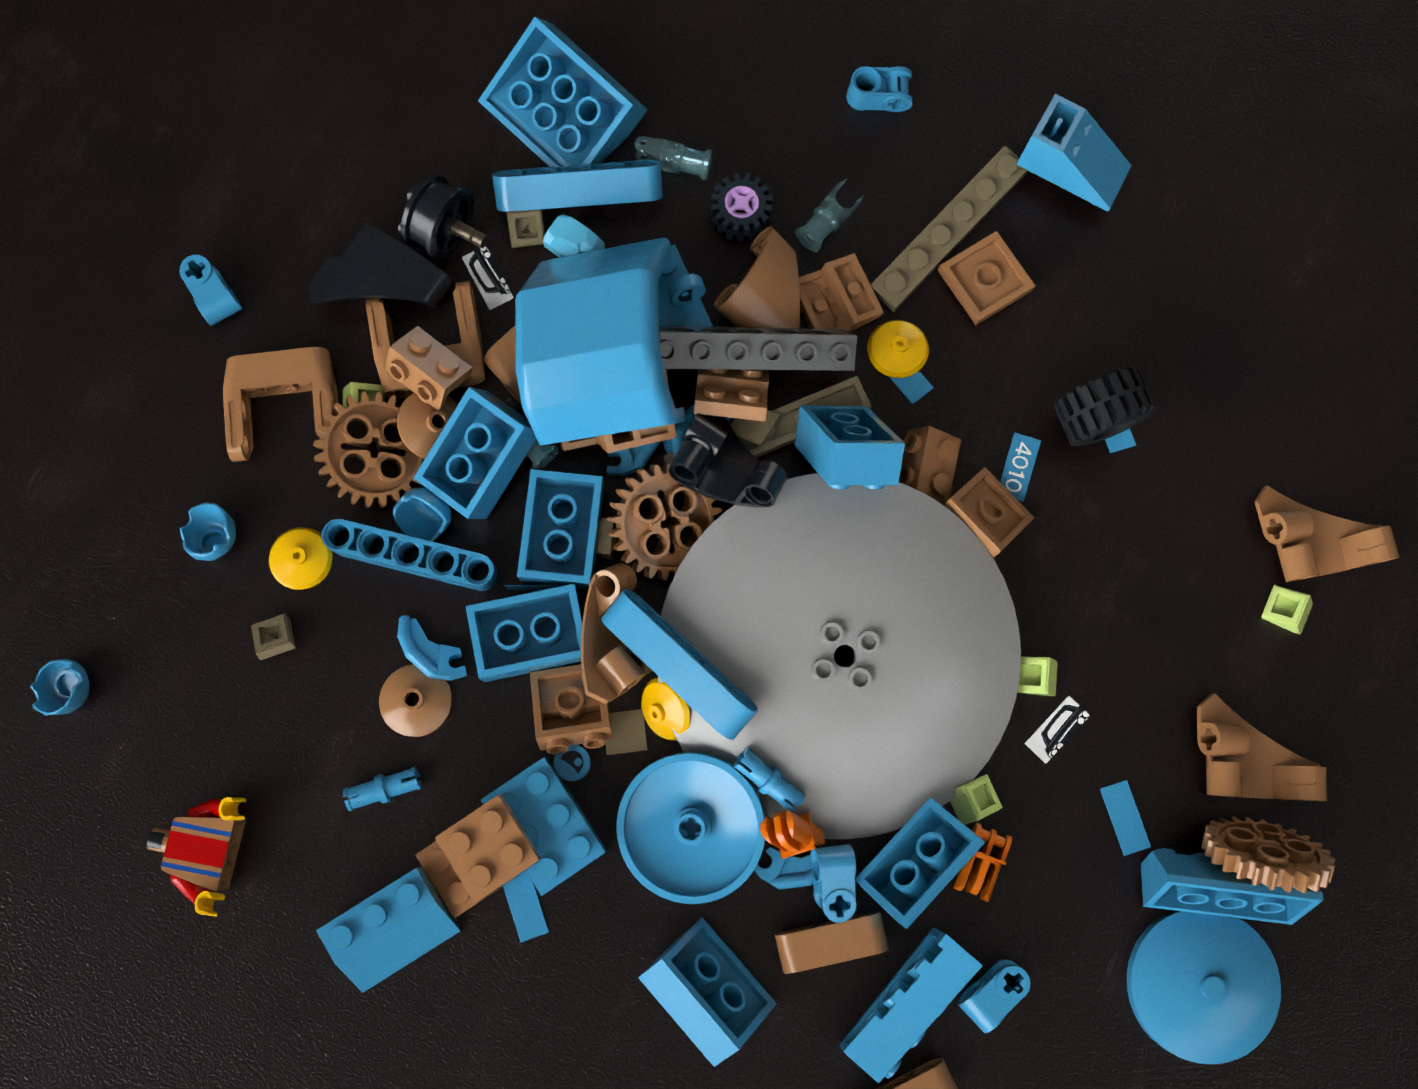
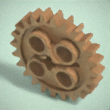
[313,392,425,508]
[607,463,722,581]
[1201,816,1335,893]

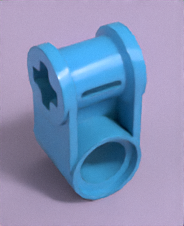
[846,66,913,112]
[179,255,242,326]
[810,844,856,923]
[957,959,1031,1033]

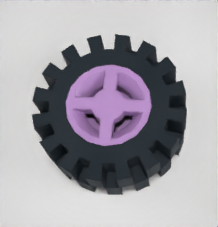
[711,173,773,242]

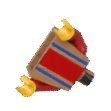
[147,797,246,917]

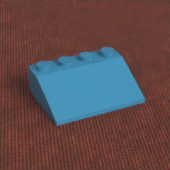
[478,17,648,167]

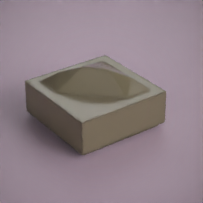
[507,209,545,248]
[596,518,620,560]
[251,613,296,660]

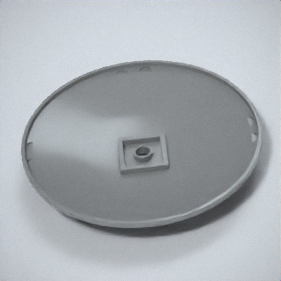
[658,473,1021,839]

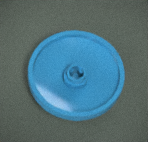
[616,751,766,904]
[1127,911,1281,1064]

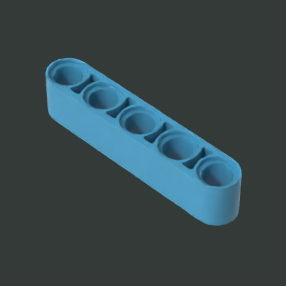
[492,160,663,212]
[322,519,499,591]
[601,589,758,740]

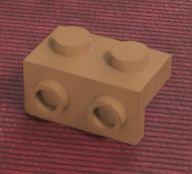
[385,326,473,410]
[899,426,961,505]

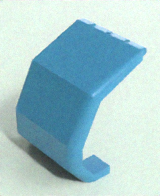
[515,238,686,445]

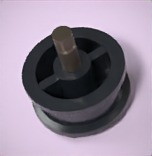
[398,174,489,260]

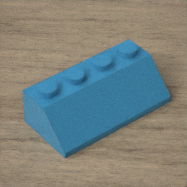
[1141,848,1324,925]

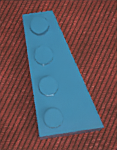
[839,927,983,1083]

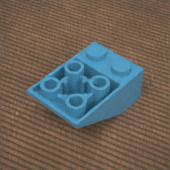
[1016,94,1132,212]

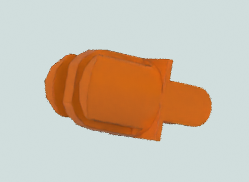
[760,810,825,859]
[953,823,1012,903]

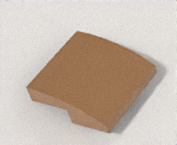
[799,253,884,332]

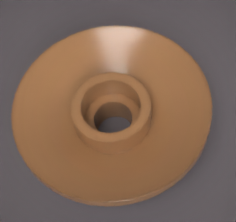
[397,393,457,458]
[379,664,452,737]

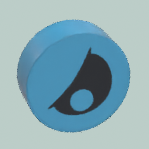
[668,274,706,305]
[553,745,591,781]

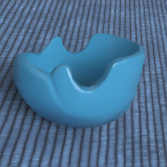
[393,487,452,542]
[180,502,236,561]
[30,658,90,716]

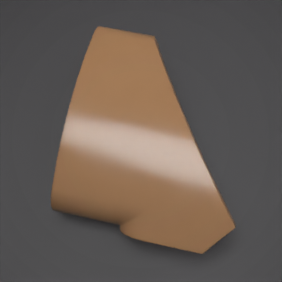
[714,226,800,328]
[1254,485,1400,582]
[581,563,652,704]
[1197,693,1327,801]

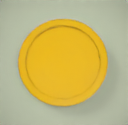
[867,320,929,378]
[269,527,333,590]
[641,678,690,741]

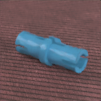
[733,748,806,813]
[343,766,422,811]

